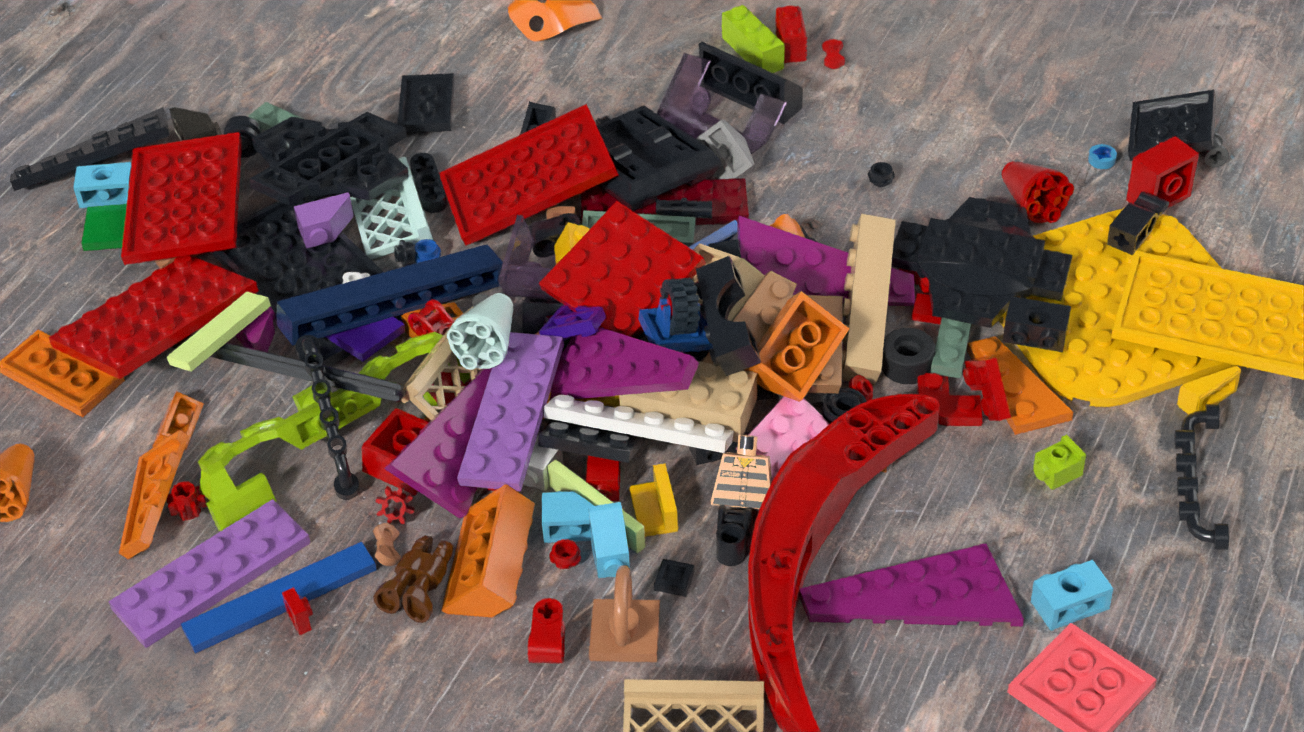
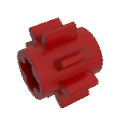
[166,481,207,521]
[376,485,415,524]

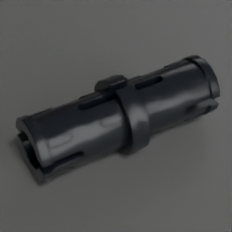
[656,198,712,219]

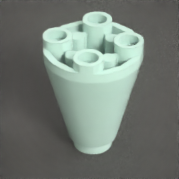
[447,293,513,370]

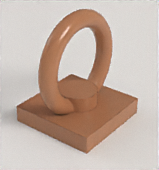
[589,565,660,662]

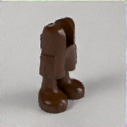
[374,535,454,623]

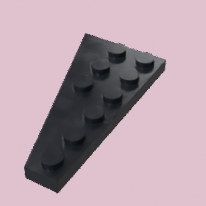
[10,107,170,191]

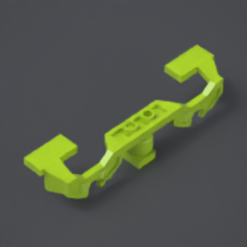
[198,332,470,532]

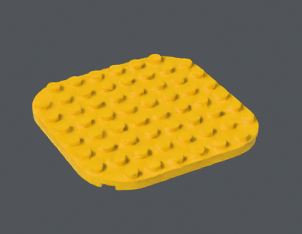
[998,207,1238,407]

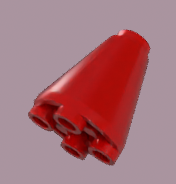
[1002,161,1074,223]

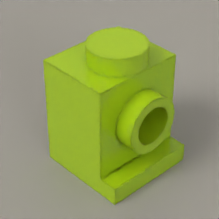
[1033,434,1086,490]

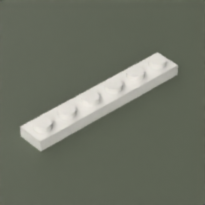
[544,395,734,453]

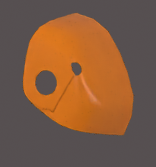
[508,0,602,41]

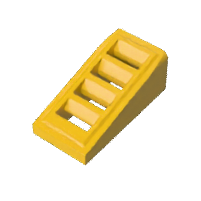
[1177,366,1241,415]

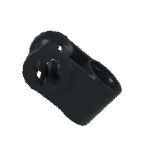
[526,213,580,258]
[716,505,752,566]

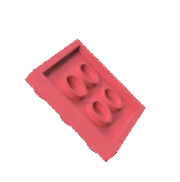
[1007,623,1157,732]

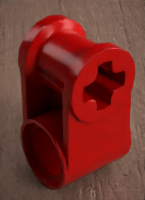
[408,299,454,336]
[528,598,566,664]

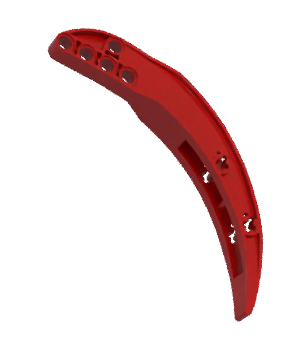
[748,394,940,732]

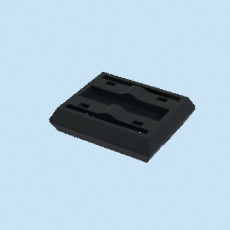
[597,105,721,211]

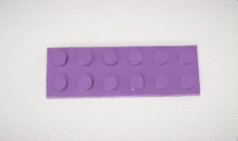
[457,332,564,492]
[108,499,310,648]

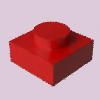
[282,587,313,635]

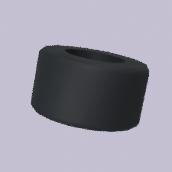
[881,328,935,384]

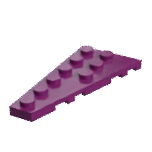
[737,216,915,306]
[550,327,699,400]
[384,368,492,519]
[799,543,1024,627]

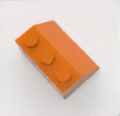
[744,291,849,402]

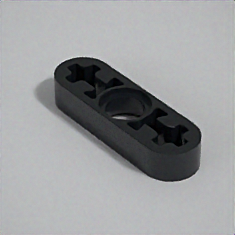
[410,153,447,213]

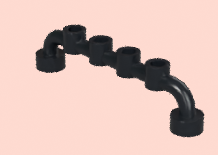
[295,335,359,500]
[1175,404,1229,550]

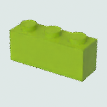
[722,5,784,73]

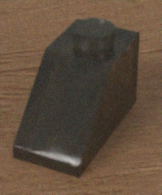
[169,107,222,141]

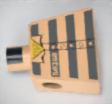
[711,435,772,509]

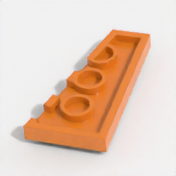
[967,336,1073,435]
[119,430,189,560]

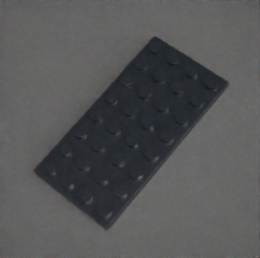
[211,199,403,367]

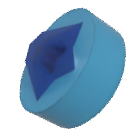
[1088,144,1117,169]

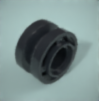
[223,116,262,158]
[823,388,867,424]

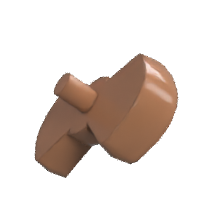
[373,523,401,567]

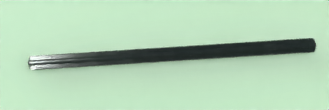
[171,334,406,402]

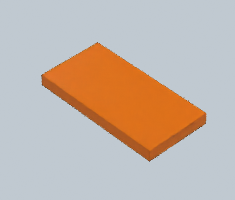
[0,329,125,418]

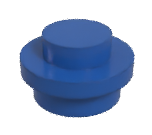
[414,239,441,263]

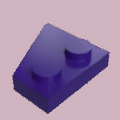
[539,305,606,341]

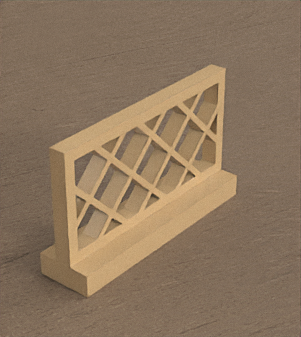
[401,307,481,420]
[623,679,764,732]

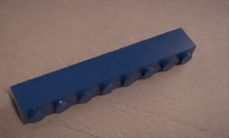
[277,244,504,346]

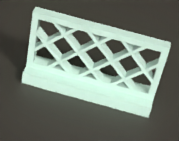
[350,156,433,260]

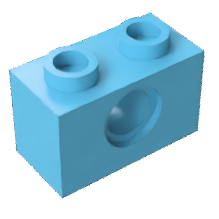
[73,162,131,208]
[1031,559,1114,631]

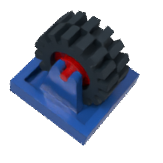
[638,278,713,352]

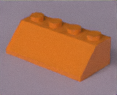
[441,484,535,618]

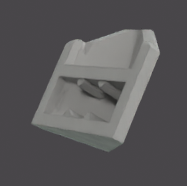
[696,119,754,179]

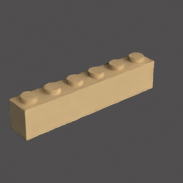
[842,214,896,386]

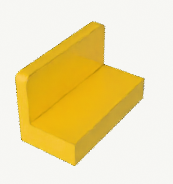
[630,463,678,537]

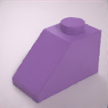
[294,192,354,249]

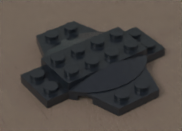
[249,112,408,206]
[891,197,1073,328]

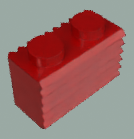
[776,5,808,63]

